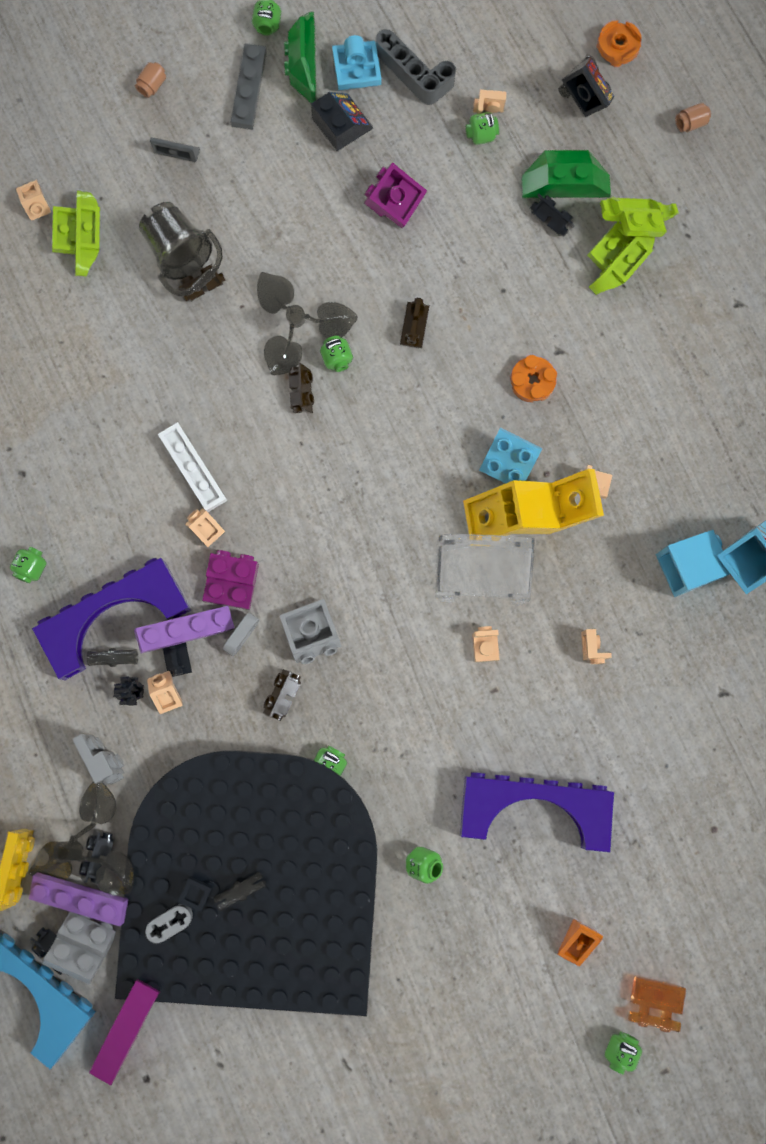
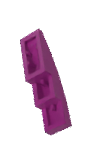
[89,979,160,1086]

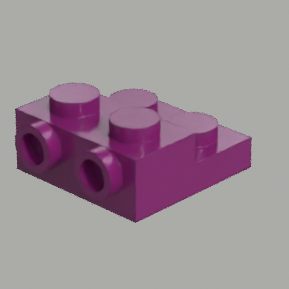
[364,162,427,228]
[202,550,259,610]

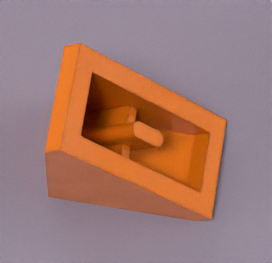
[557,919,603,967]

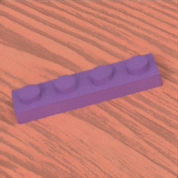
[134,606,235,654]
[29,872,128,926]

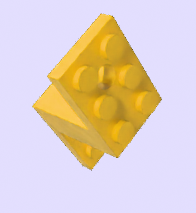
[463,469,604,546]
[0,829,35,911]

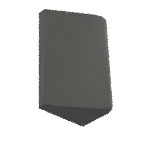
[150,137,200,162]

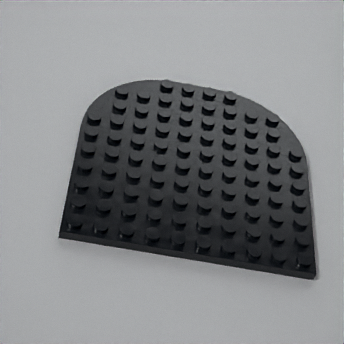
[115,750,377,1017]

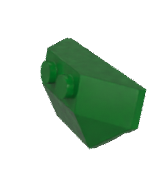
[284,11,316,103]
[521,150,611,198]

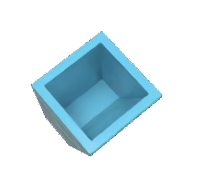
[717,520,766,594]
[656,530,730,597]

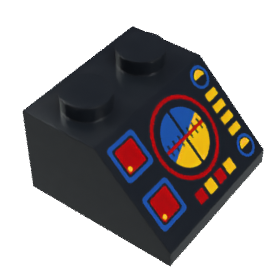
[561,57,614,117]
[311,92,373,152]

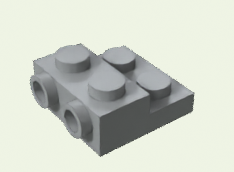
[279,599,342,664]
[72,734,124,785]
[43,912,116,985]

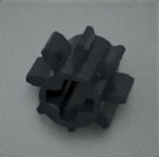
[113,676,144,706]

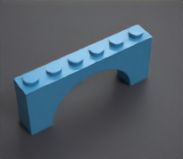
[0,933,96,1069]

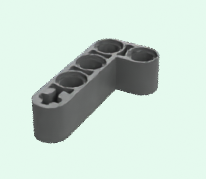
[376,29,456,105]

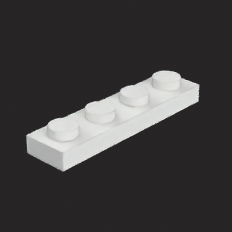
[158,422,227,512]

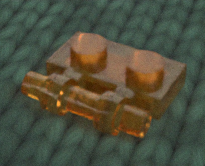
[628,976,686,1033]

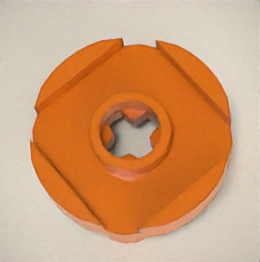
[596,20,642,67]
[510,355,557,402]

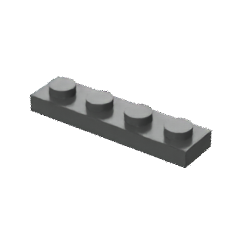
[231,43,267,130]

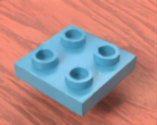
[332,35,382,91]
[479,428,543,484]

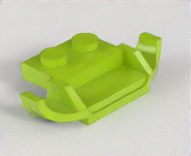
[52,190,100,277]
[600,197,679,237]
[587,222,655,295]

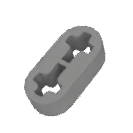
[223,613,260,657]
[146,904,193,943]

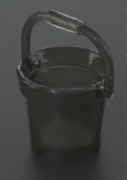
[139,202,223,297]

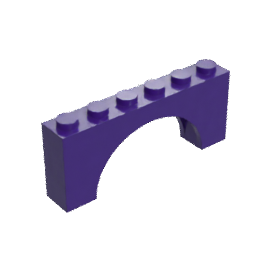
[32,558,192,681]
[459,772,614,852]

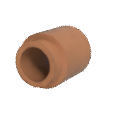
[135,62,166,98]
[676,103,711,132]

